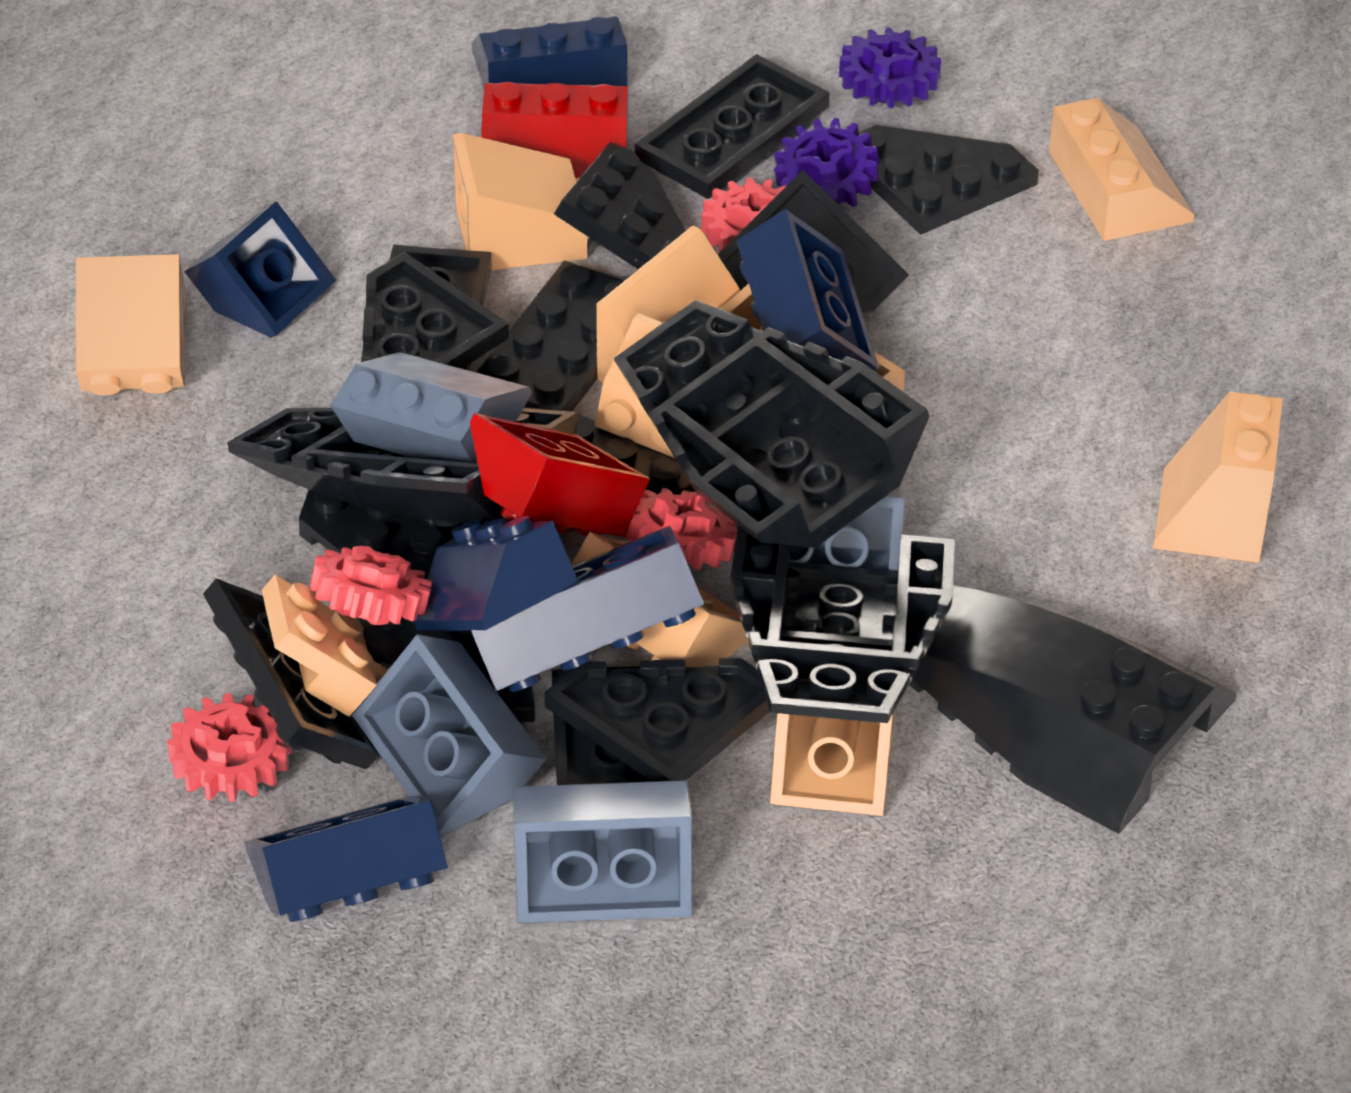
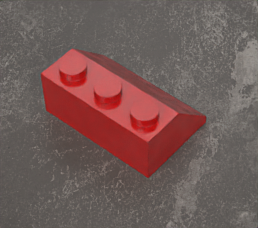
[481,82,628,178]
[470,413,650,537]

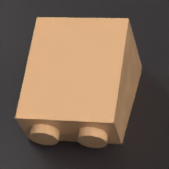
[453,133,589,270]
[76,254,187,395]
[1153,391,1283,563]
[770,709,896,816]

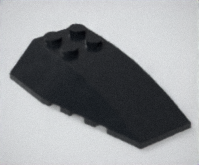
[614,300,930,548]
[227,408,578,526]
[730,525,955,723]
[909,585,1236,834]

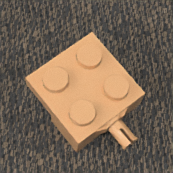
[262,574,388,717]

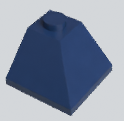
[184,201,336,338]

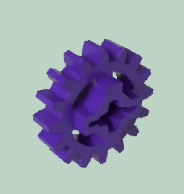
[839,27,941,108]
[774,118,880,207]

